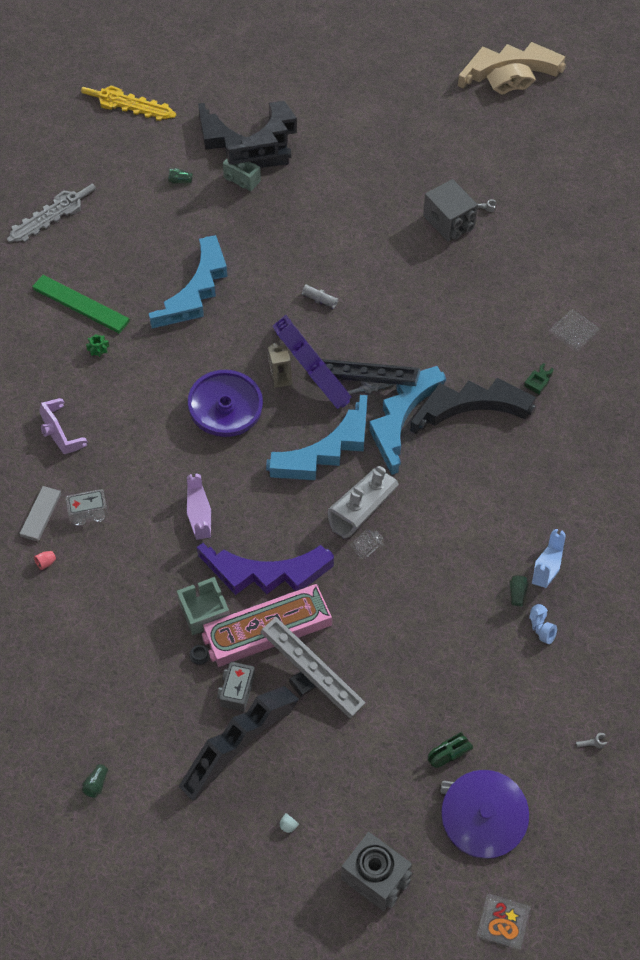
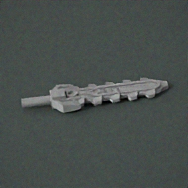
[7,184,96,243]

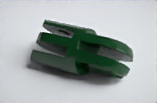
[427,731,474,768]

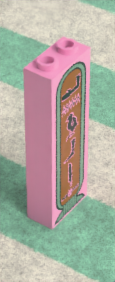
[201,584,332,667]

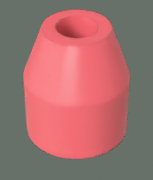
[34,551,56,570]

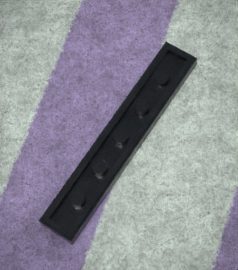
[322,359,420,386]

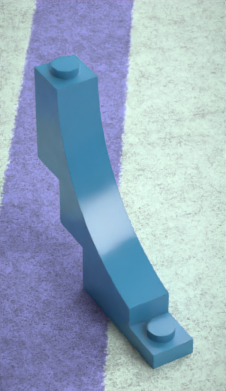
[149,235,227,328]
[369,366,446,475]
[266,395,367,480]

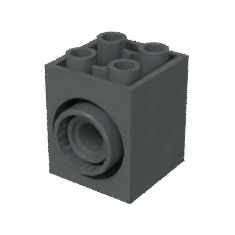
[423,179,478,242]
[341,832,413,912]

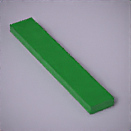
[32,275,130,334]

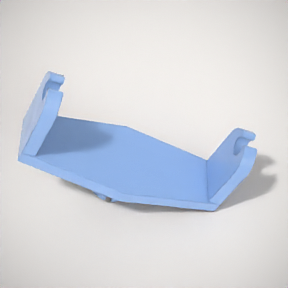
[532,529,566,588]

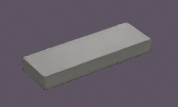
[20,486,61,542]

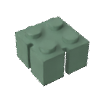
[177,577,230,635]

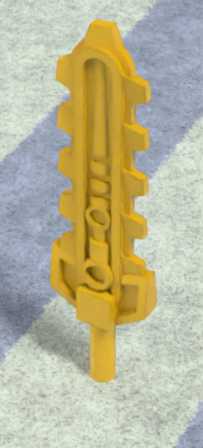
[81,86,176,121]

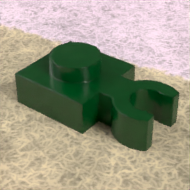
[524,363,554,395]

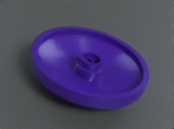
[188,370,263,437]
[441,770,529,859]

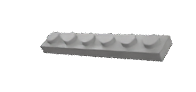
[260,617,366,718]

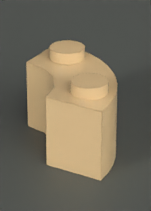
[487,63,536,95]

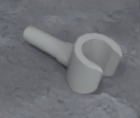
[478,199,496,212]
[576,733,607,748]

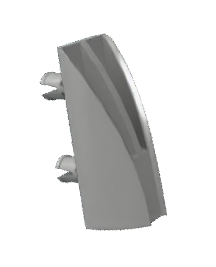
[328,466,399,539]

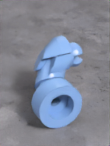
[529,604,557,644]

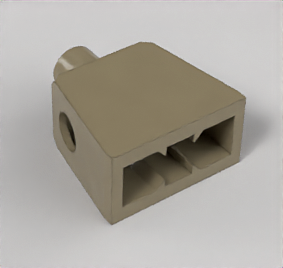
[268,343,292,388]

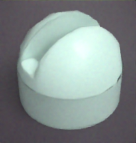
[280,813,299,833]

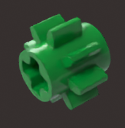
[86,334,109,357]

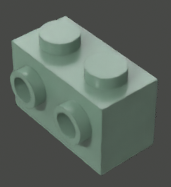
[223,159,261,191]

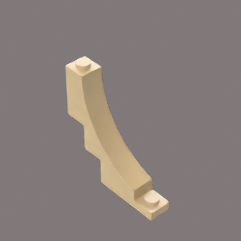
[458,42,566,88]

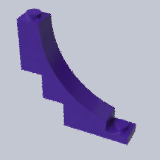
[273,315,352,409]
[197,543,334,595]

